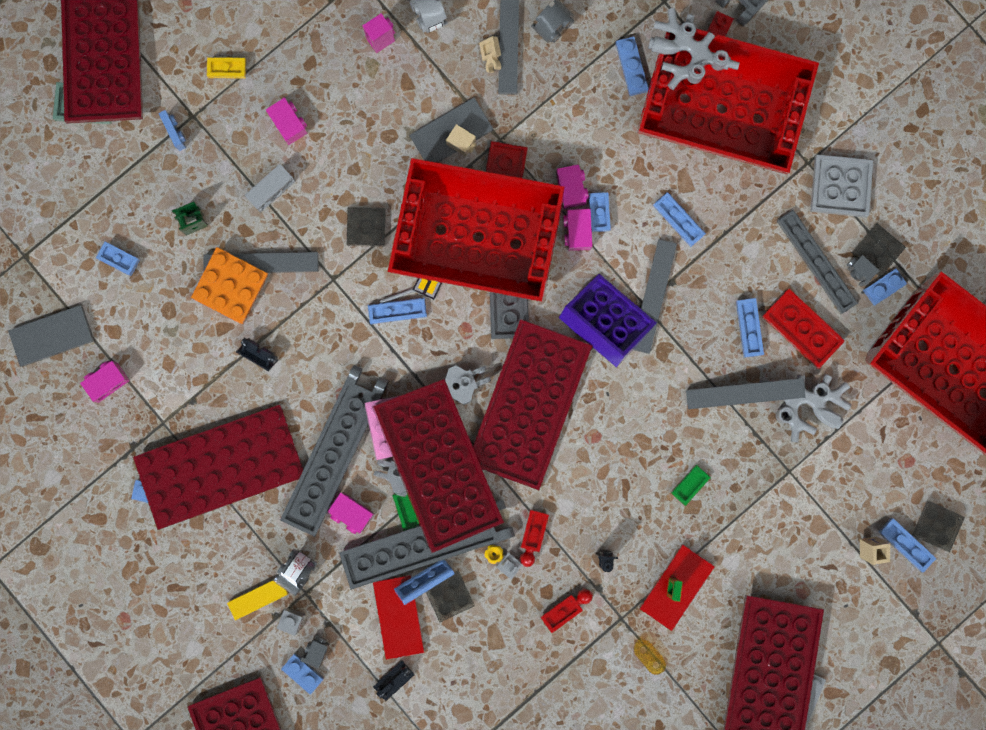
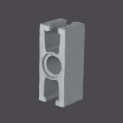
[244,164,296,213]

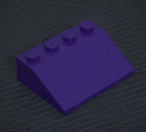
[559,274,656,368]

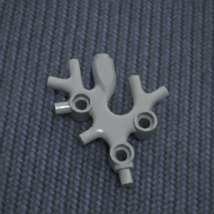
[648,8,740,90]
[759,374,852,443]

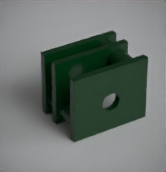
[172,202,208,236]

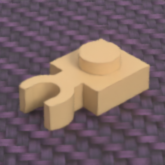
[479,36,501,73]

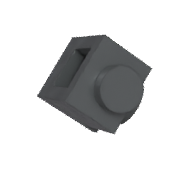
[847,255,880,287]
[300,635,330,669]

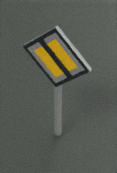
[380,278,442,303]

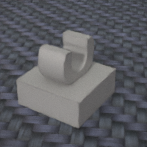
[496,552,523,579]

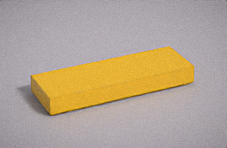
[227,580,289,620]

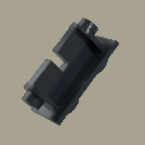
[236,337,278,372]
[595,550,618,572]
[373,660,415,701]

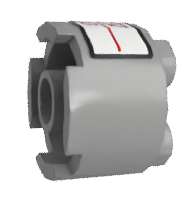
[409,0,448,33]

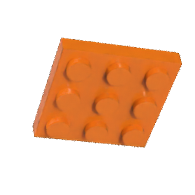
[191,247,269,324]

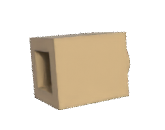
[446,124,477,157]
[860,536,890,565]

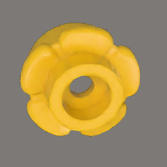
[484,544,503,564]

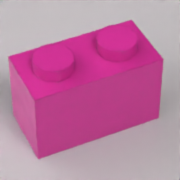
[362,13,395,53]
[265,97,308,145]
[556,165,589,209]
[563,209,592,251]
[80,361,130,403]
[328,492,375,534]

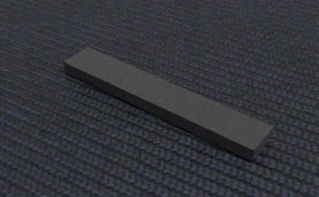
[498,0,519,95]
[777,210,858,314]
[634,239,677,354]
[203,252,319,273]
[686,378,806,409]

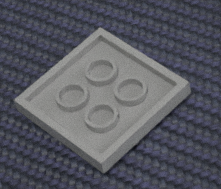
[810,155,873,218]

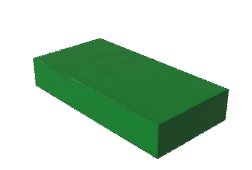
[671,465,711,506]
[392,494,420,531]
[667,577,682,602]

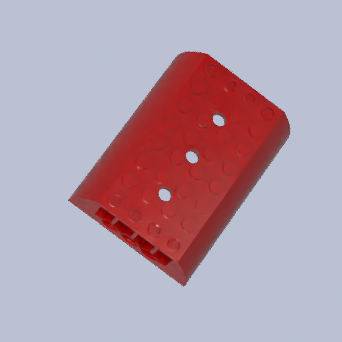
[637,24,819,175]
[387,158,565,302]
[866,271,986,456]

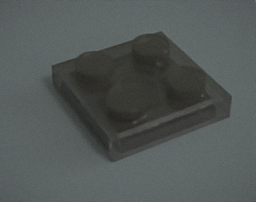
[346,207,386,247]
[851,223,906,277]
[912,501,965,553]
[426,570,475,623]

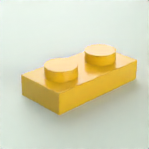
[207,57,246,79]

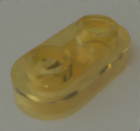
[633,639,666,675]

